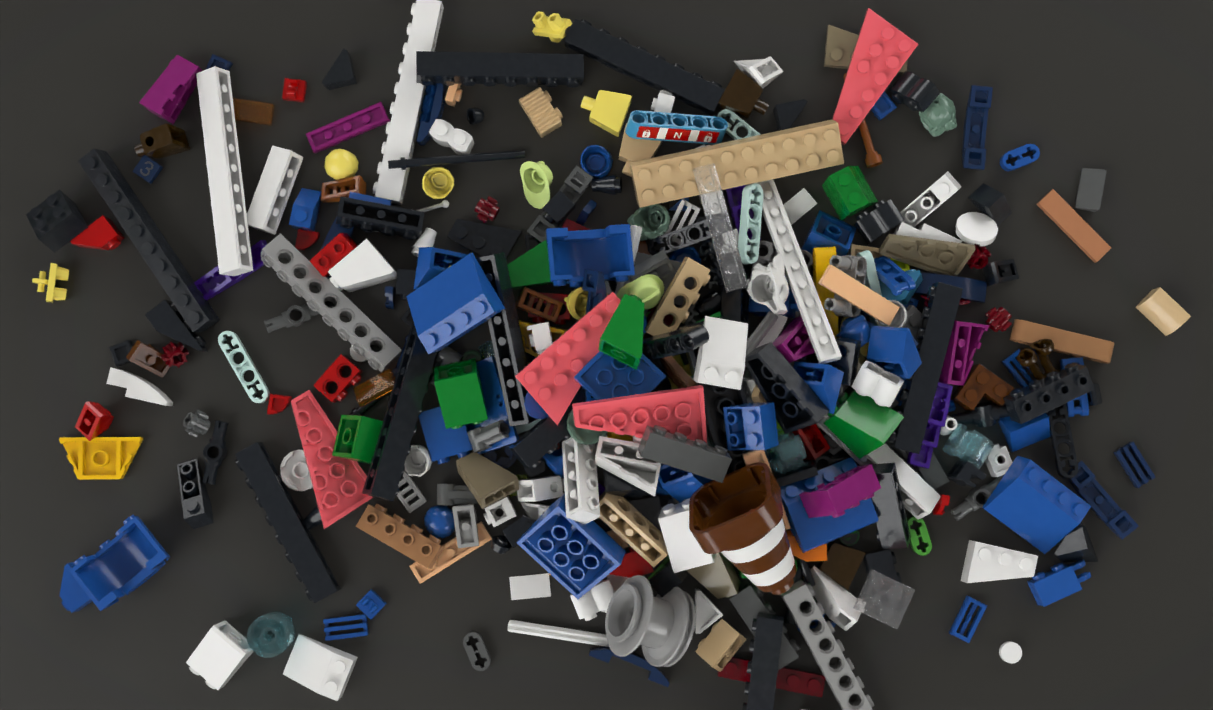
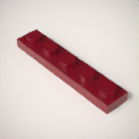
[717,657,825,698]

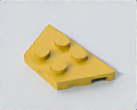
[59,437,143,480]

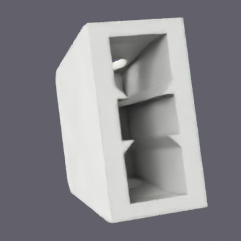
[517,476,565,502]

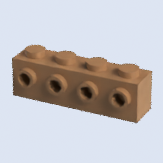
[356,503,444,569]

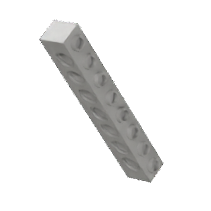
[260,233,402,373]
[780,580,875,710]

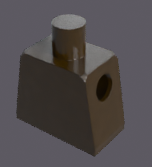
[717,69,770,118]
[134,123,190,159]
[817,542,866,589]

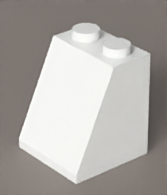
[328,239,397,292]
[658,498,716,573]
[186,620,257,690]

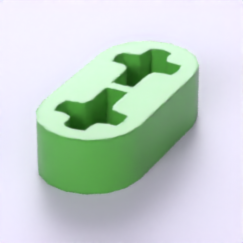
[907,516,932,556]

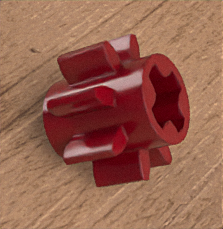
[474,196,500,223]
[966,244,991,269]
[985,307,1012,332]
[161,341,189,368]

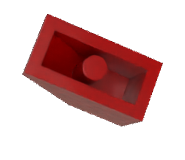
[70,215,125,250]
[75,401,114,441]

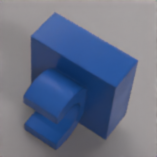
[356,589,387,619]

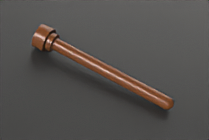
[843,73,883,168]

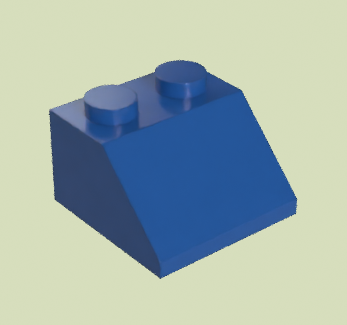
[802,210,856,256]

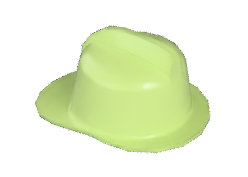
[520,161,553,209]
[616,274,664,309]

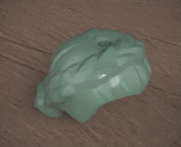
[919,93,957,137]
[627,204,671,241]

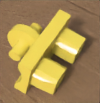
[532,11,572,43]
[32,263,69,303]

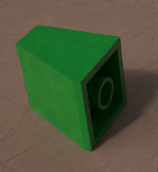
[822,166,878,221]
[507,240,553,290]
[598,294,645,370]
[434,358,488,429]
[823,390,904,459]
[332,415,383,464]

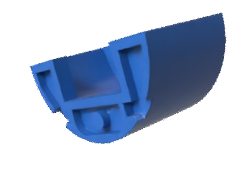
[546,224,635,288]
[69,515,170,611]

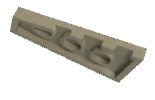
[824,25,908,74]
[879,234,975,276]

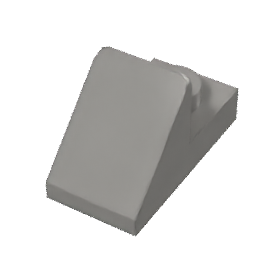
[452,504,479,548]

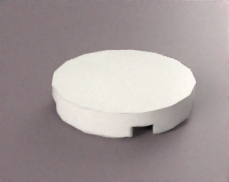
[955,212,998,246]
[280,449,313,491]

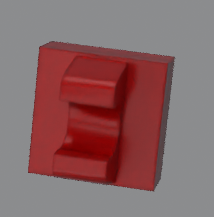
[282,78,307,102]

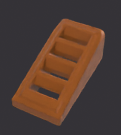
[321,175,367,203]
[515,287,563,323]

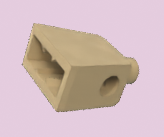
[619,123,662,177]

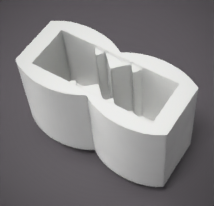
[429,119,475,155]
[851,361,904,407]
[570,578,615,621]

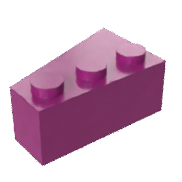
[139,55,203,125]
[773,315,815,363]
[939,320,989,386]
[799,464,881,518]

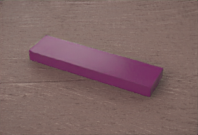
[306,102,390,154]

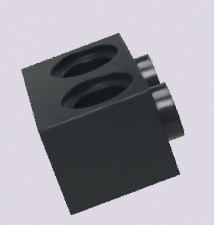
[826,336,861,386]

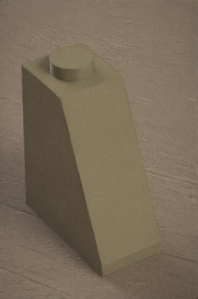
[456,452,519,509]
[686,552,741,599]

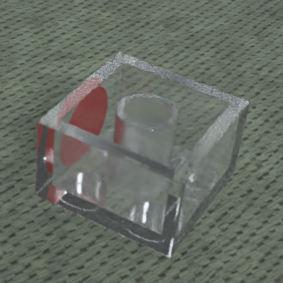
[853,569,915,630]

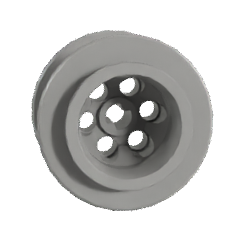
[605,575,696,667]

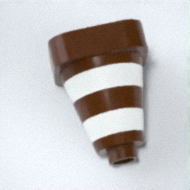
[689,462,797,595]

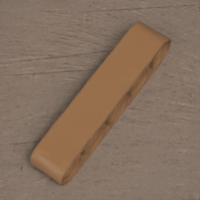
[1010,319,1115,364]

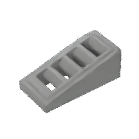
[397,471,427,513]

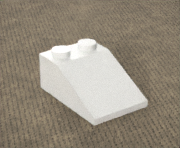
[693,316,748,390]
[283,634,358,701]

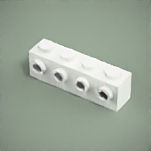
[247,146,304,235]
[562,437,600,525]

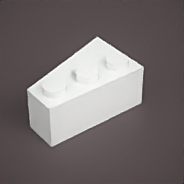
[595,436,661,496]
[961,540,1038,583]

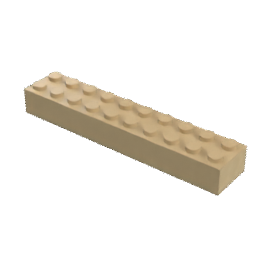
[629,120,844,208]

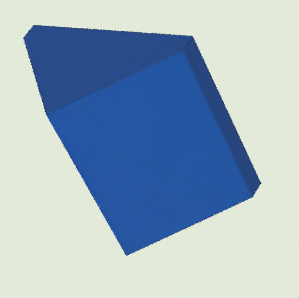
[998,413,1050,452]

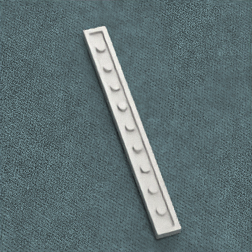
[753,179,842,364]

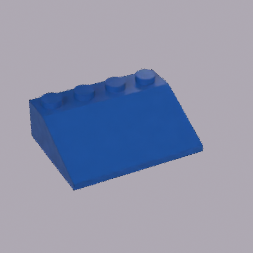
[406,253,505,354]
[982,456,1091,554]
[780,457,879,553]
[516,494,626,599]

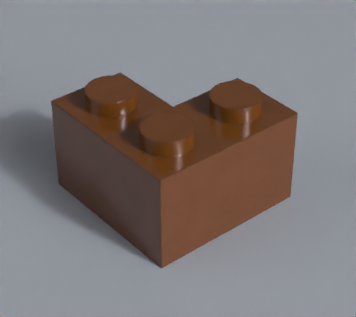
[950,364,1014,411]

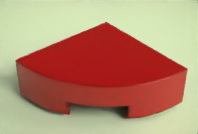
[295,229,320,251]
[267,394,292,415]
[933,494,950,515]

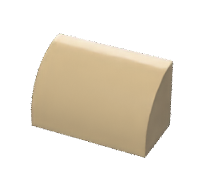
[1136,287,1191,336]

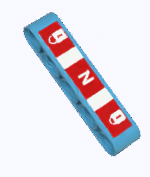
[625,110,728,145]

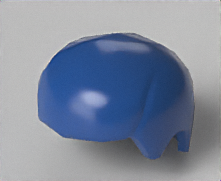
[424,505,455,539]

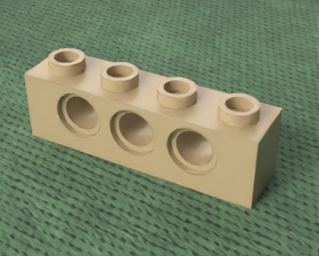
[645,257,710,336]
[599,491,668,567]

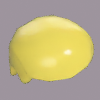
[324,149,359,180]
[422,166,454,199]

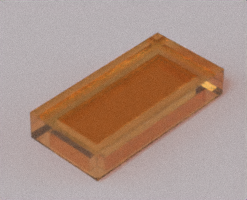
[233,98,275,126]
[353,369,395,407]

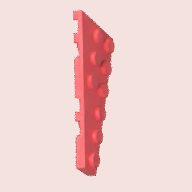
[832,8,918,145]
[515,292,621,425]
[572,385,708,445]
[291,390,374,529]

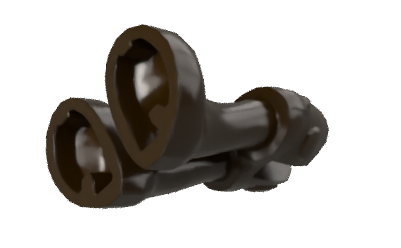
[1017,339,1059,380]

